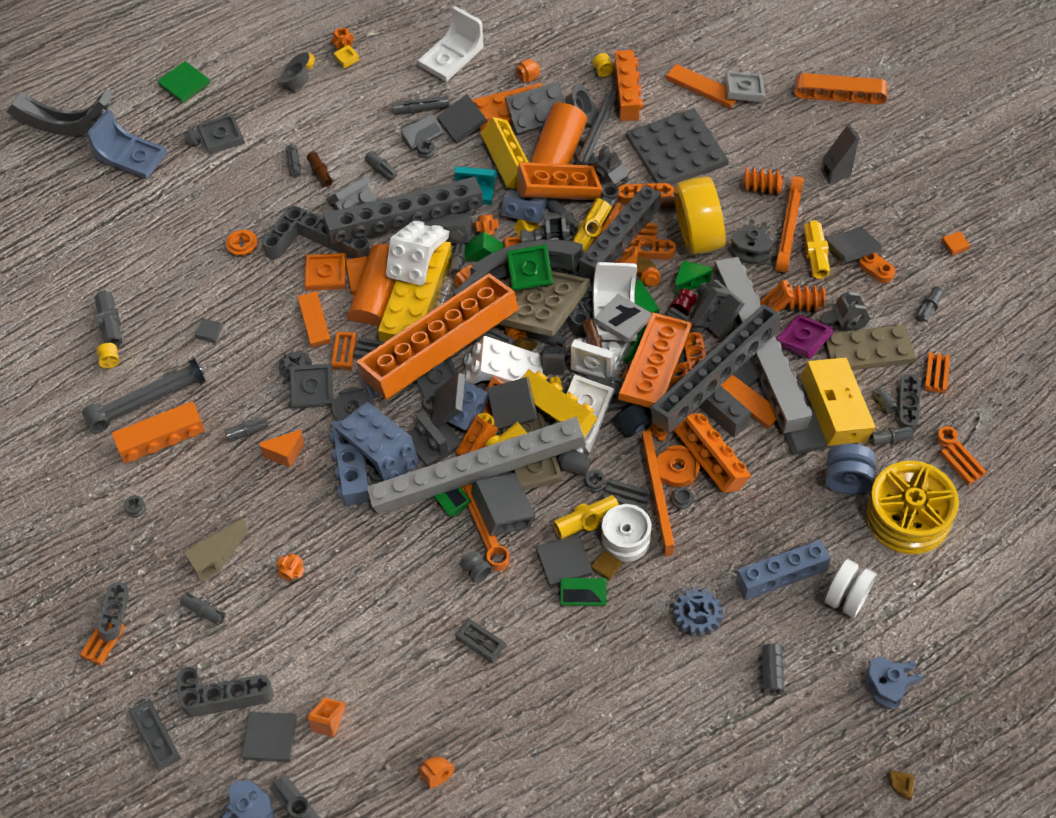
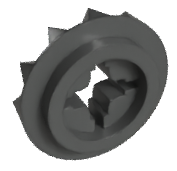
[279,350,312,379]

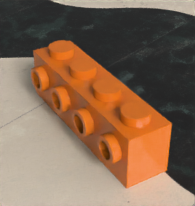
[614,50,643,121]
[112,401,205,464]
[674,413,751,493]

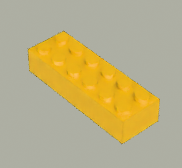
[378,241,452,342]

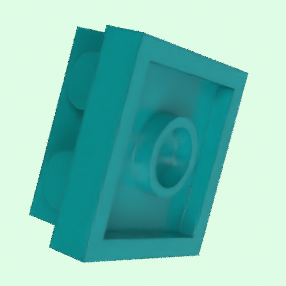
[454,166,497,205]

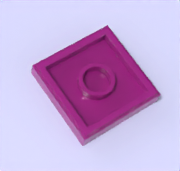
[776,314,834,359]

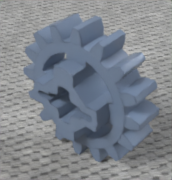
[673,587,724,637]

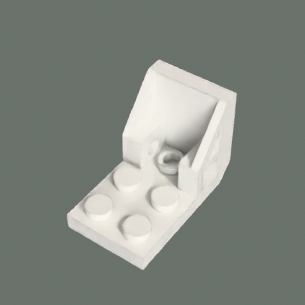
[571,337,629,378]

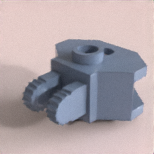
[865,656,924,710]
[222,781,274,818]

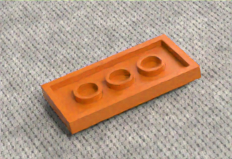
[472,83,542,132]

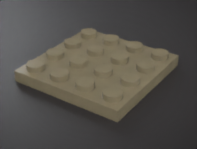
[498,271,591,337]

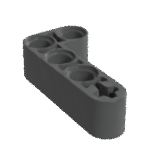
[177,667,274,717]

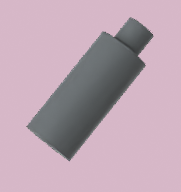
[525,331,567,346]

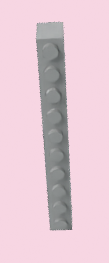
[713,257,812,433]
[367,417,587,514]

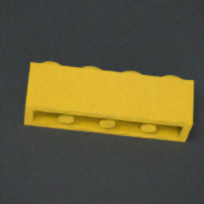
[481,117,529,189]
[522,369,598,437]

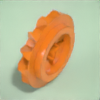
[226,230,258,257]

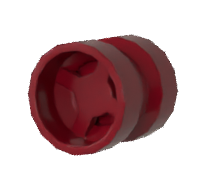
[670,288,697,316]

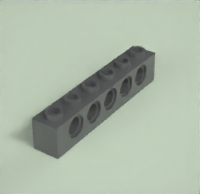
[579,185,661,283]

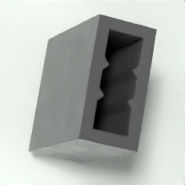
[471,473,536,536]

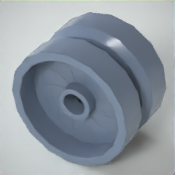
[825,444,876,495]

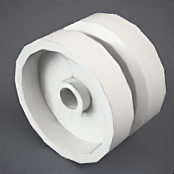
[601,504,652,562]
[825,558,877,618]

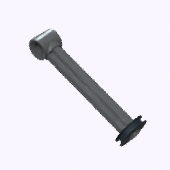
[82,356,207,433]

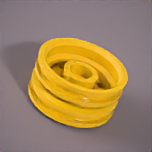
[866,461,959,554]

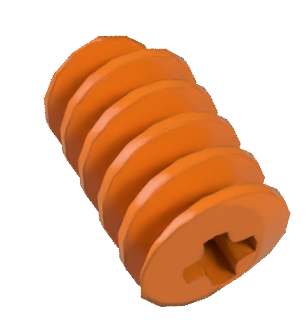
[743,166,784,195]
[782,284,825,312]

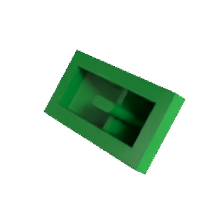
[464,232,505,262]
[674,260,712,296]

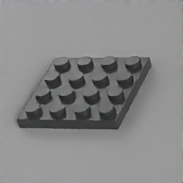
[626,108,729,185]

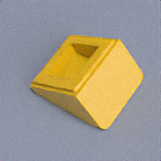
[514,219,541,237]

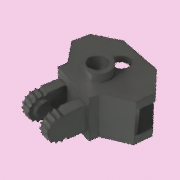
[588,145,629,185]
[541,213,570,241]
[730,219,773,264]
[820,291,871,330]

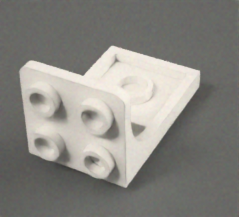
[418,6,484,82]
[386,221,449,285]
[592,262,637,341]
[463,336,543,384]
[546,375,615,453]

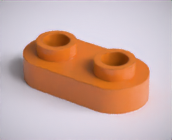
[858,253,895,283]

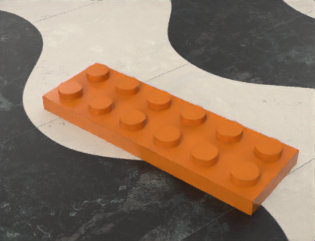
[618,312,692,408]

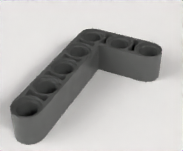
[263,206,370,259]

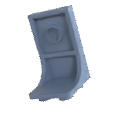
[87,109,168,179]
[335,401,419,482]

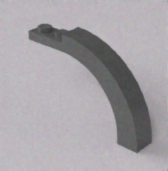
[6,88,114,136]
[453,240,584,297]

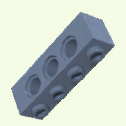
[329,420,371,506]
[736,540,831,600]

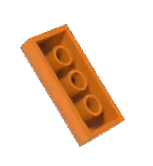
[530,102,587,165]
[517,162,603,200]
[347,244,396,326]

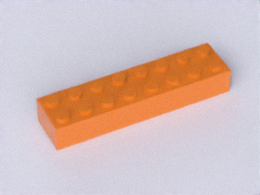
[356,273,519,400]

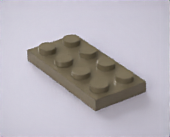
[825,324,916,370]
[501,407,562,490]

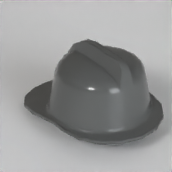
[278,52,310,92]
[565,84,598,126]

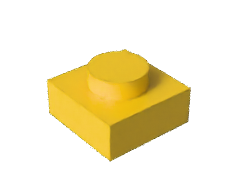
[334,45,359,69]

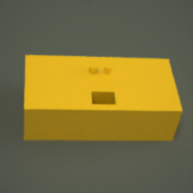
[800,358,876,446]

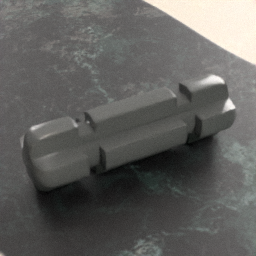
[286,143,301,177]

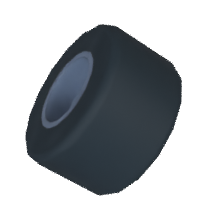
[615,404,652,437]

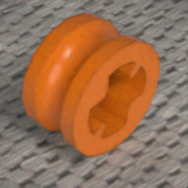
[937,426,958,448]

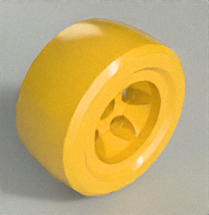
[674,176,726,255]

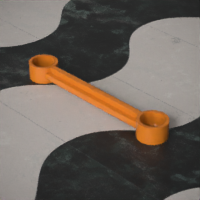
[775,176,804,273]
[453,457,510,571]

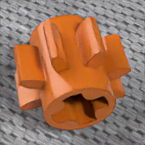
[331,27,354,50]
[474,214,499,235]
[275,553,305,581]

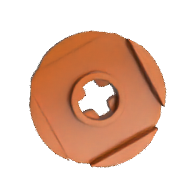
[657,445,700,487]

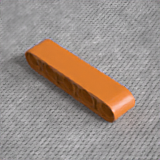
[795,73,887,104]

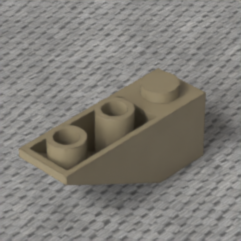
[184,518,248,582]

